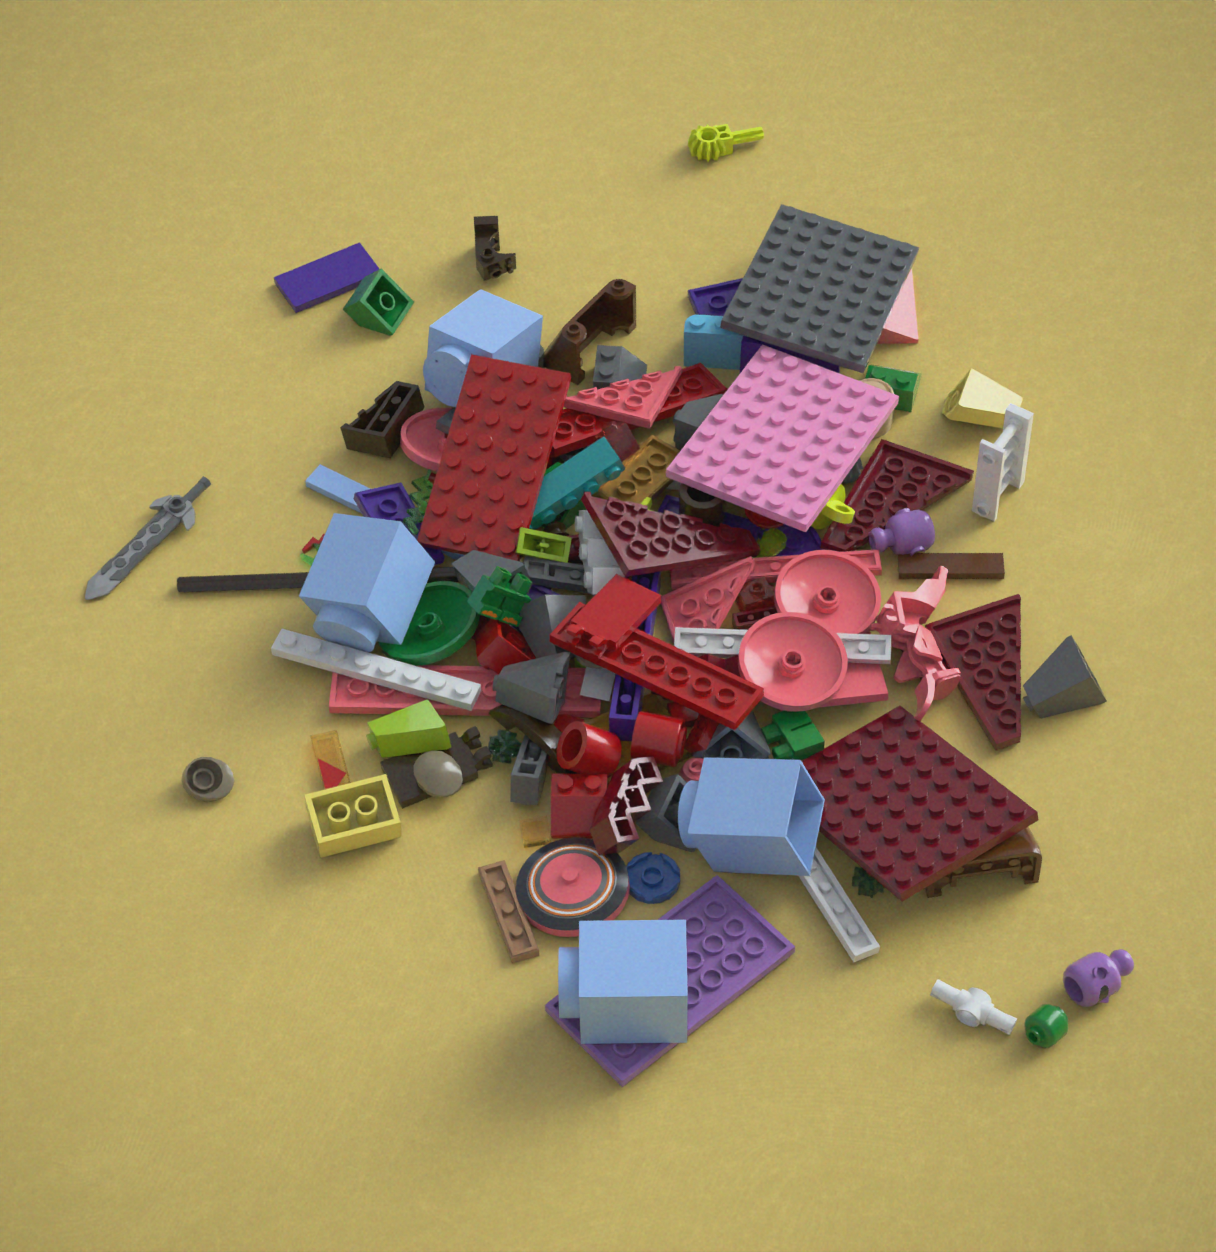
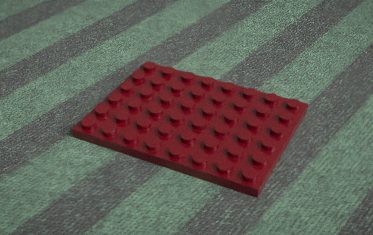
[801,706,1039,902]

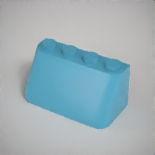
[684,315,748,370]

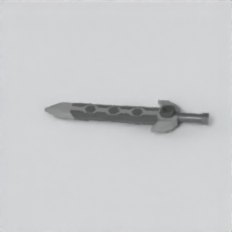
[85,476,211,600]

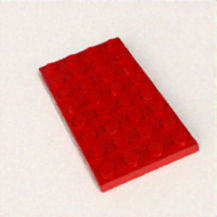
[417,354,571,562]

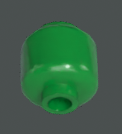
[1024,1004,1068,1048]

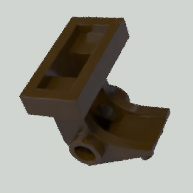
[474,216,516,281]

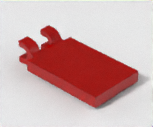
[566,574,661,660]

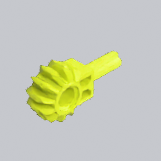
[688,124,764,162]

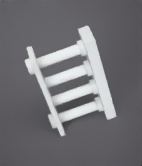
[972,403,1034,522]

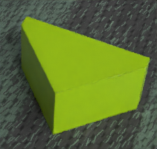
[515,527,572,563]

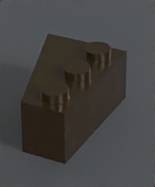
[340,381,425,459]

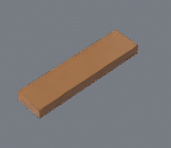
[478,860,540,964]

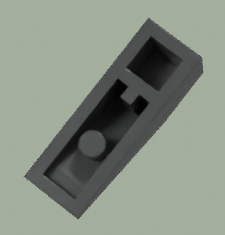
[510,735,549,805]

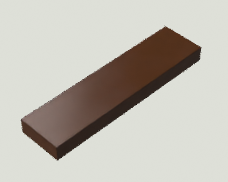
[898,553,1005,579]

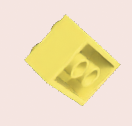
[305,774,401,858]

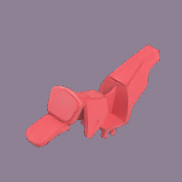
[870,566,961,722]

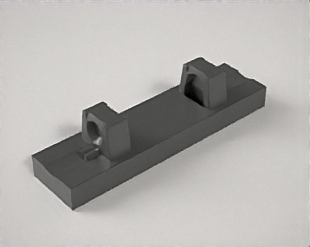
[524,556,628,597]

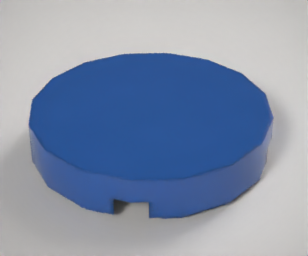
[626,852,680,904]

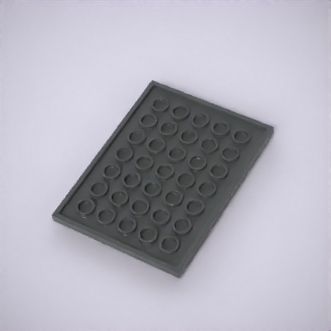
[720,204,919,374]

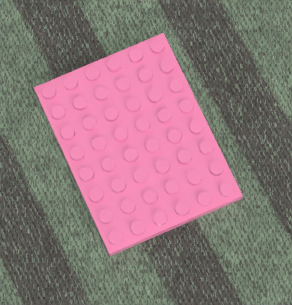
[666,344,899,532]

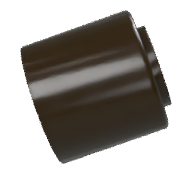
[678,483,726,526]

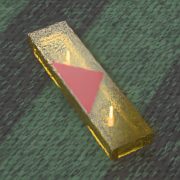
[310,730,351,790]

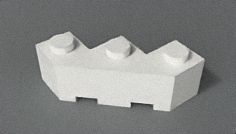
[575,510,624,594]

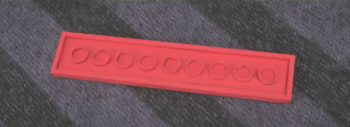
[329,665,601,718]

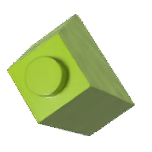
[366,699,451,758]

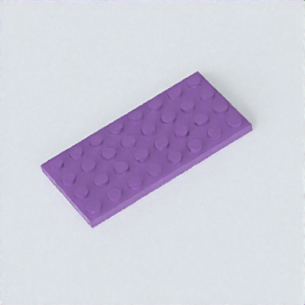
[545,875,795,1087]

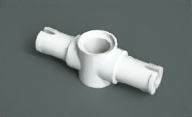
[930,979,1017,1035]

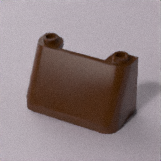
[544,279,636,385]
[925,827,1042,898]

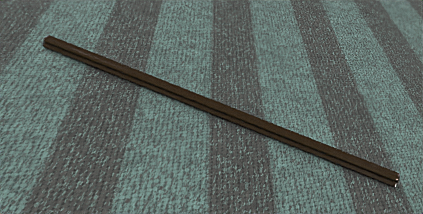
[177,562,583,592]

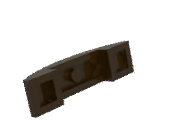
[489,704,580,774]

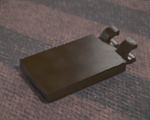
[380,726,493,809]

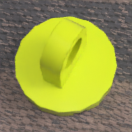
[811,484,855,529]

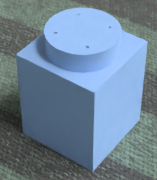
[423,289,543,407]
[299,513,435,653]
[678,757,825,876]
[558,920,688,1044]

